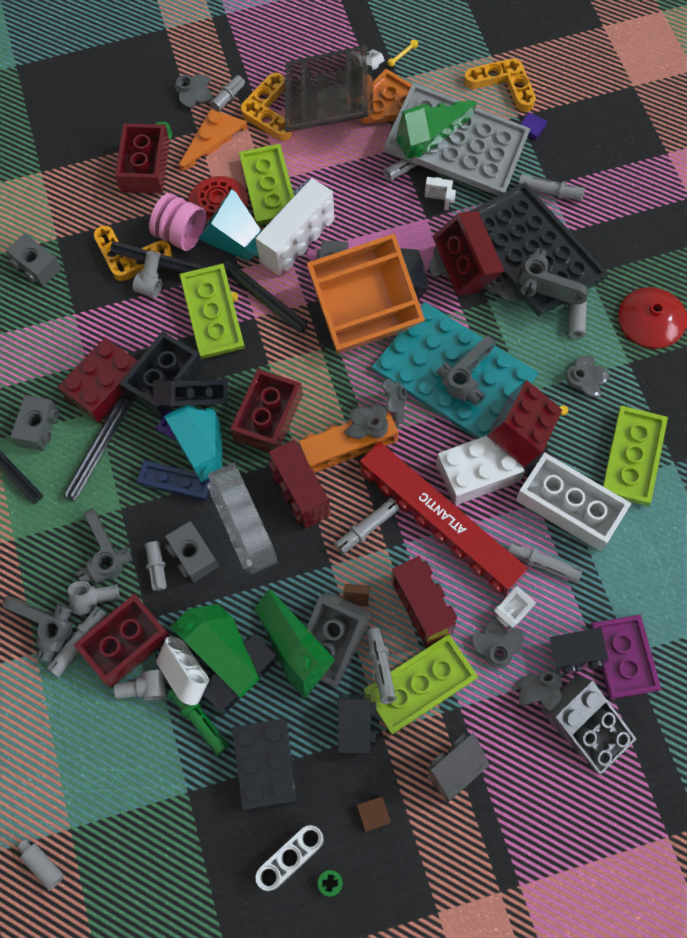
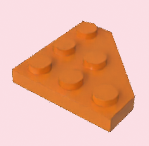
[348,69,412,124]

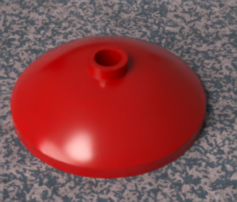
[618,287,687,349]

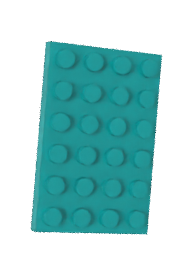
[372,302,539,439]

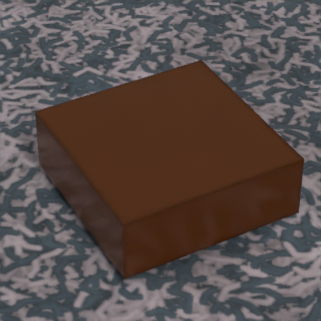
[343,584,370,606]
[357,796,391,832]

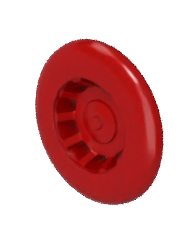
[188,176,248,225]

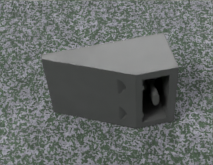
[541,675,636,775]
[427,733,490,803]

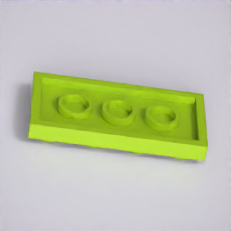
[239,143,294,226]
[180,264,245,359]
[602,406,668,506]
[363,634,478,735]

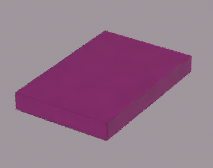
[590,614,662,700]

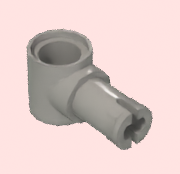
[133,251,162,298]
[68,581,120,615]
[114,670,167,701]

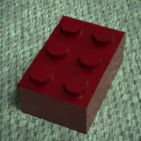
[115,123,170,194]
[432,211,505,296]
[58,337,138,424]
[230,368,303,452]
[487,380,562,467]
[267,439,331,529]
[391,556,457,648]
[73,594,171,688]

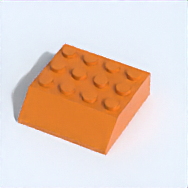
[307,233,425,354]

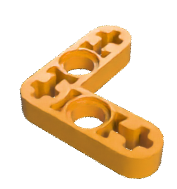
[464,59,536,112]
[241,73,293,141]
[94,226,172,281]

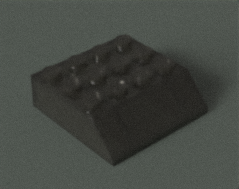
[285,45,374,133]

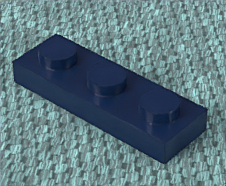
[137,460,213,501]

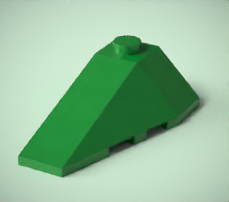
[396,100,477,160]
[255,590,335,698]
[170,604,260,698]

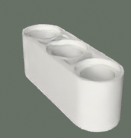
[156,637,209,705]
[256,825,324,891]

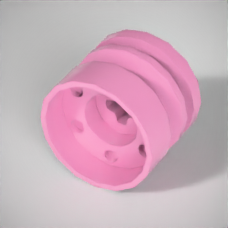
[149,193,206,251]

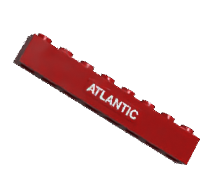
[360,441,528,596]

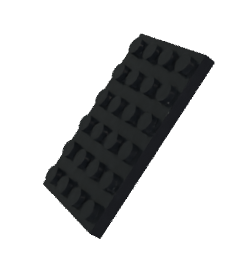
[468,183,609,317]

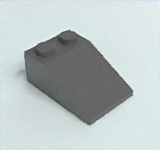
[307,592,373,687]

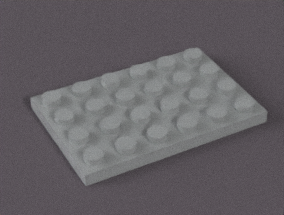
[383,83,530,196]

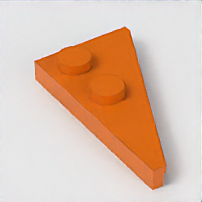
[179,109,248,171]

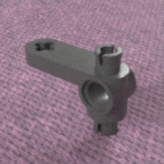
[519,248,588,305]
[436,335,496,406]
[76,508,133,584]
[2,596,73,662]

